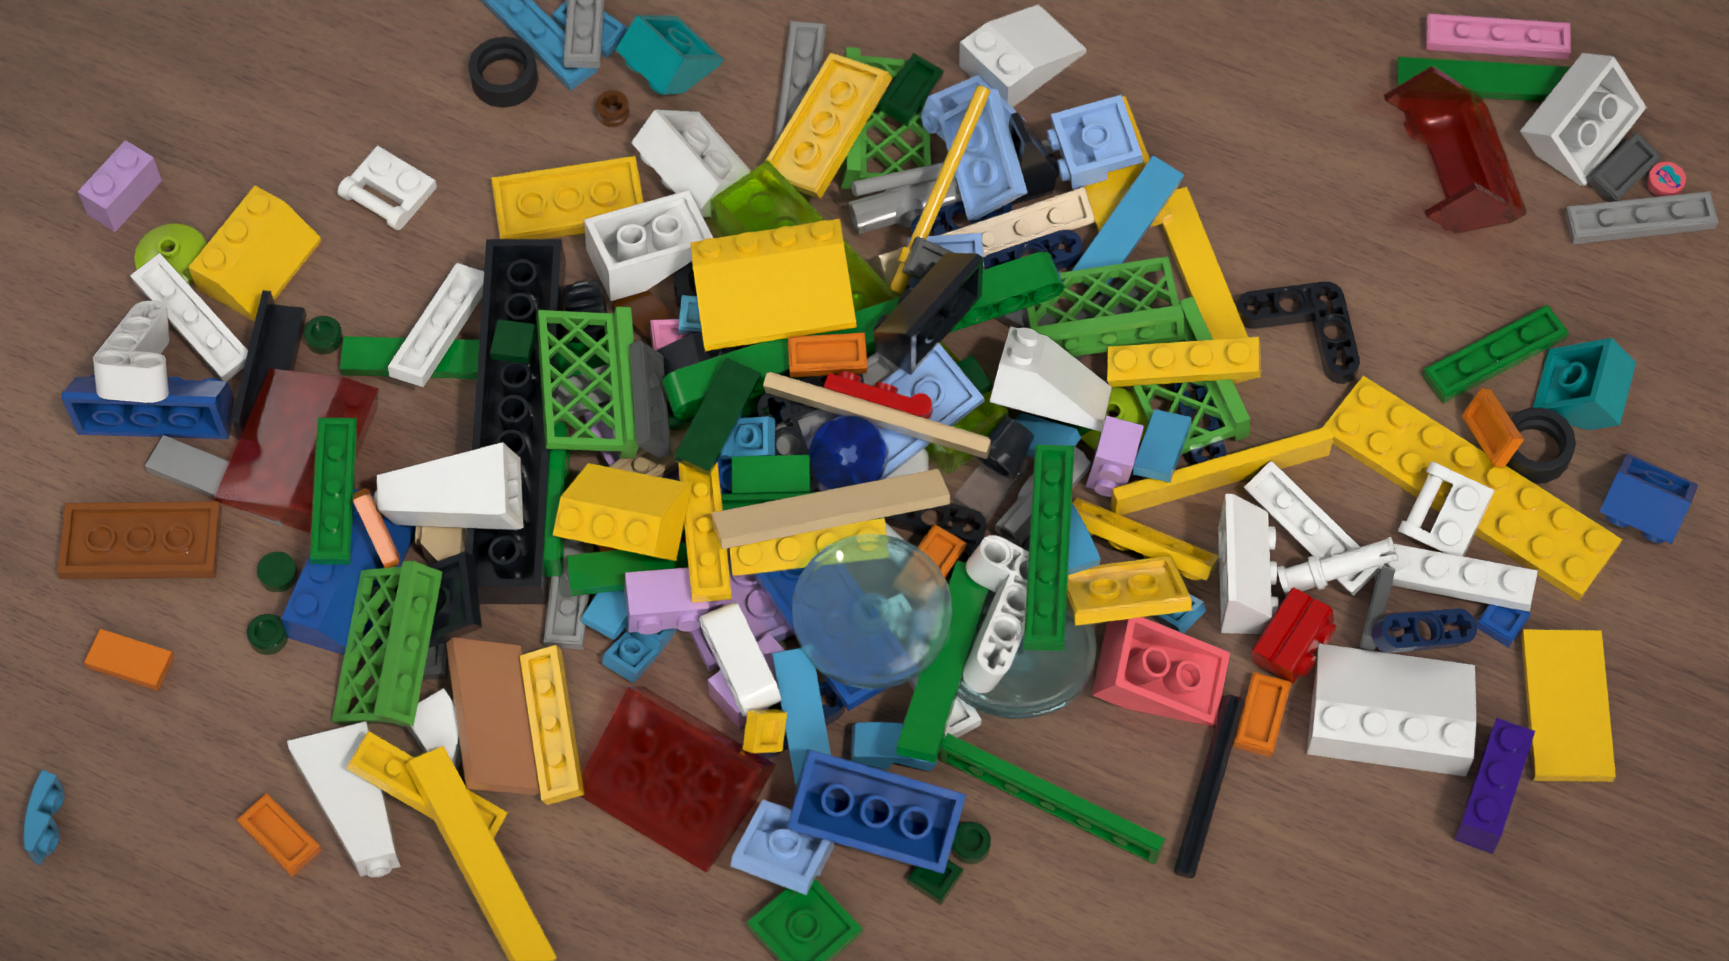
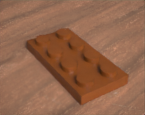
[57,501,222,579]

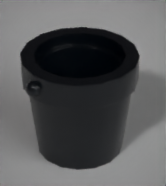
[974,416,1034,479]

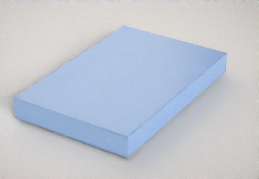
[939,88,1028,220]

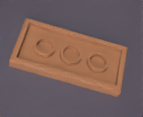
[446,637,540,795]

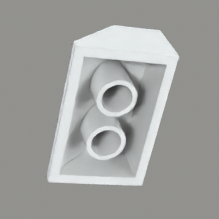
[1520,53,1647,186]
[631,110,763,217]
[1218,494,1278,634]

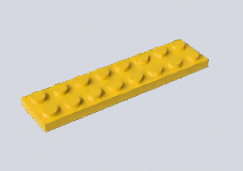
[1322,376,1623,602]

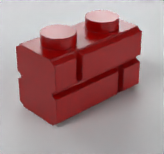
[1251,587,1336,684]

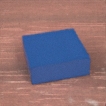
[1476,604,1531,648]

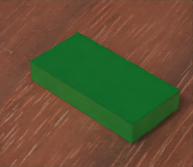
[732,455,810,494]

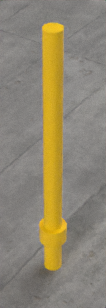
[889,85,991,295]

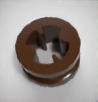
[596,90,629,127]

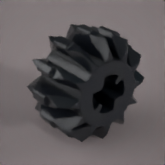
[563,279,608,343]

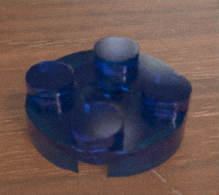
[809,416,889,489]

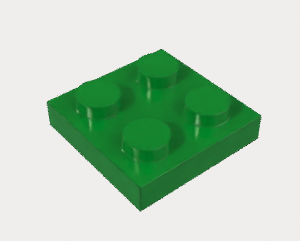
[747,878,863,961]

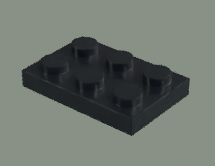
[370,551,482,663]

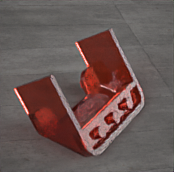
[1383,66,1526,234]

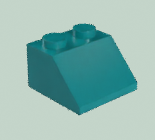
[616,15,724,95]
[1533,338,1636,430]

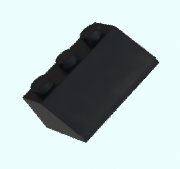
[873,253,984,375]

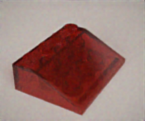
[214,368,379,533]
[580,686,776,872]

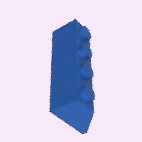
[61,375,234,439]
[281,489,416,660]
[787,748,966,873]

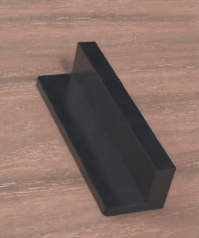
[232,290,307,446]

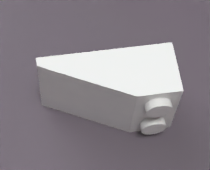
[959,4,1086,107]
[584,190,713,301]
[990,326,1112,432]

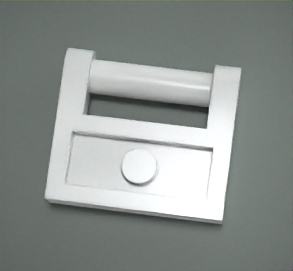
[337,145,437,230]
[1397,461,1495,557]

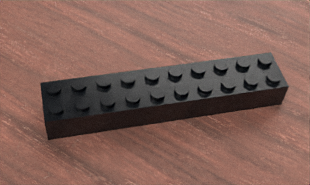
[465,239,566,604]

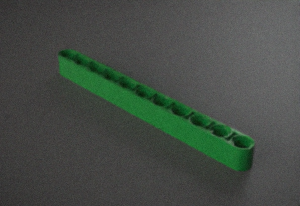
[662,252,1065,419]

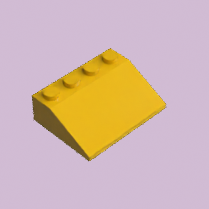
[690,219,857,351]

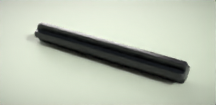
[1174,694,1245,879]

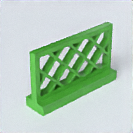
[841,47,931,190]
[1026,256,1185,357]
[1131,296,1250,454]
[537,307,639,459]
[332,561,442,726]

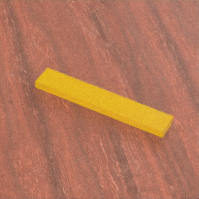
[1160,187,1262,384]
[1110,427,1334,515]
[405,746,557,961]

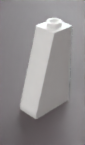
[374,442,523,530]
[287,721,400,877]

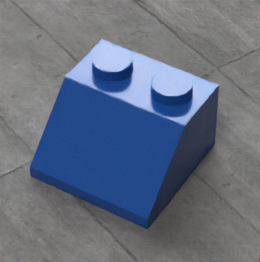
[1599,453,1698,544]

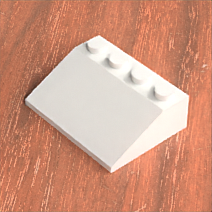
[1307,644,1476,777]

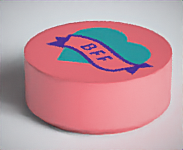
[1647,162,1686,197]

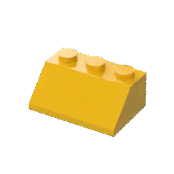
[189,186,321,322]
[553,463,692,561]

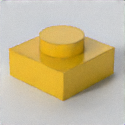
[742,709,787,753]

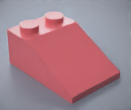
[1092,617,1230,727]

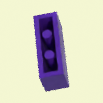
[1454,718,1535,854]

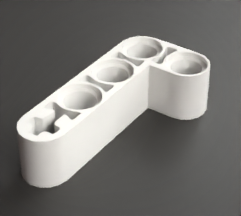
[93,301,170,403]
[963,535,1029,693]

